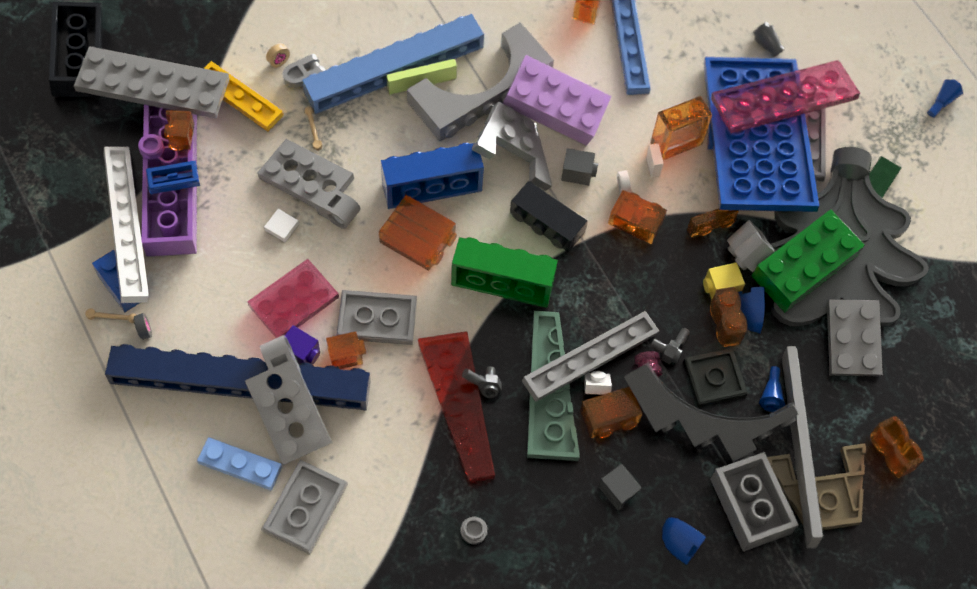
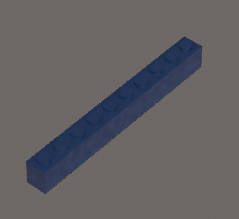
[105,344,371,411]

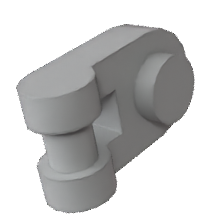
[283,54,325,88]

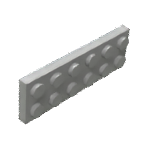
[74,46,230,118]

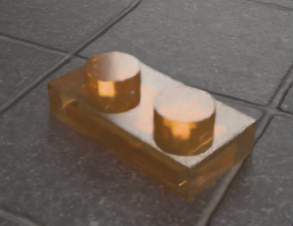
[687,208,739,237]

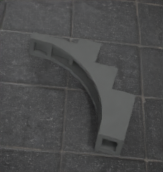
[624,362,798,462]

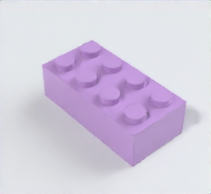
[503,55,611,146]

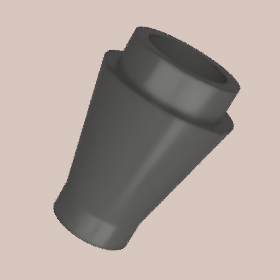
[753,22,785,57]

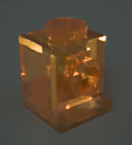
[164,110,195,151]

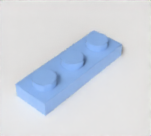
[197,437,282,491]

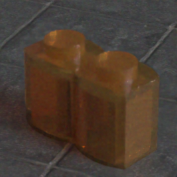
[710,287,747,347]
[871,416,924,478]

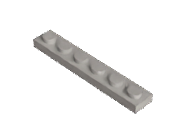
[522,311,659,402]

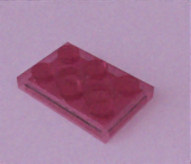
[247,259,339,338]

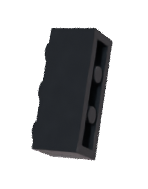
[510,181,588,252]

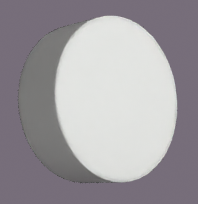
[617,170,632,196]

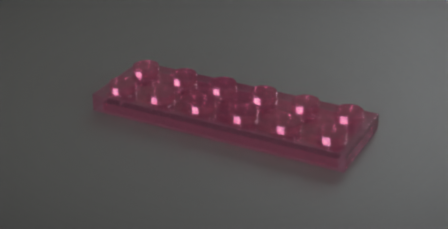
[711,60,860,133]

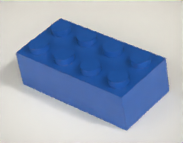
[381,143,484,209]

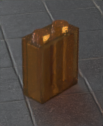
[379,195,457,271]

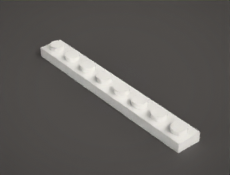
[104,147,149,303]

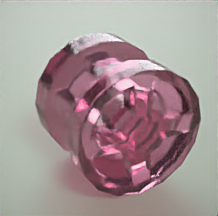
[634,351,663,377]

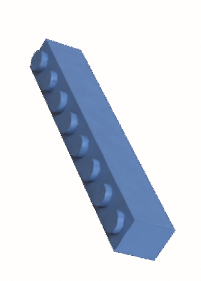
[302,14,484,114]

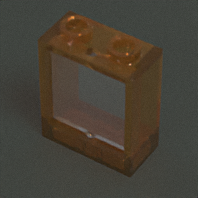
[650,96,712,160]

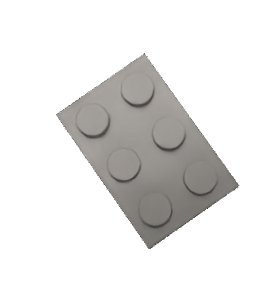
[827,299,883,376]

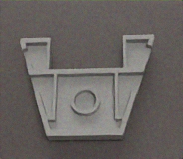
[472,102,552,191]

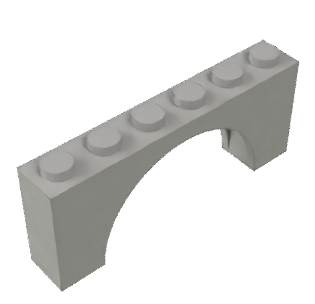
[407,22,554,141]

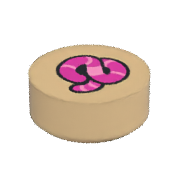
[266,44,290,67]

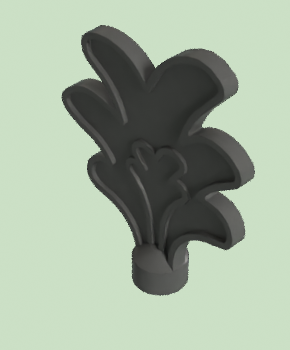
[770,147,929,327]

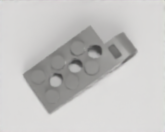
[257,139,361,229]
[245,335,332,465]

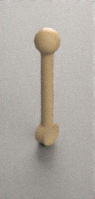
[304,106,322,150]
[85,308,136,323]

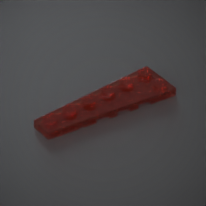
[418,331,495,482]

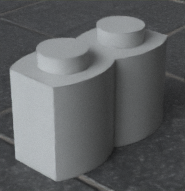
[727,220,775,272]

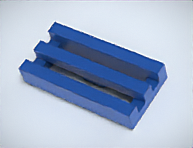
[146,160,200,194]

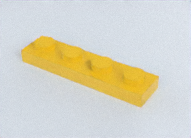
[204,61,284,132]

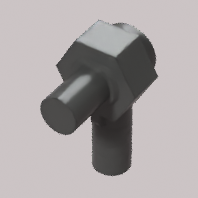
[650,328,690,365]
[462,366,502,398]

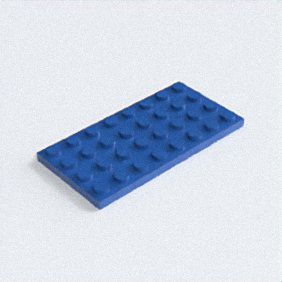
[704,57,819,212]

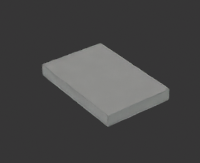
[336,290,417,345]
[262,460,348,554]

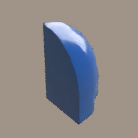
[734,287,765,333]
[662,517,706,565]

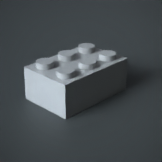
[711,452,798,552]

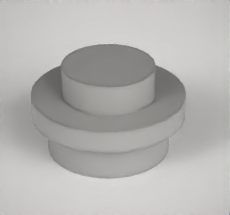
[461,517,487,544]

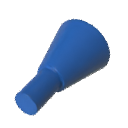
[927,79,963,118]
[759,366,785,412]

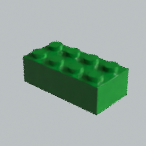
[752,209,865,313]
[451,237,558,308]

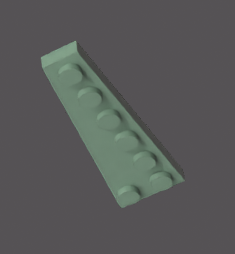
[527,311,580,461]

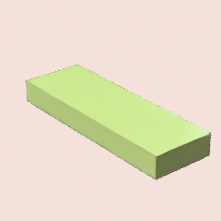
[387,59,457,95]

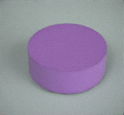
[138,134,164,160]

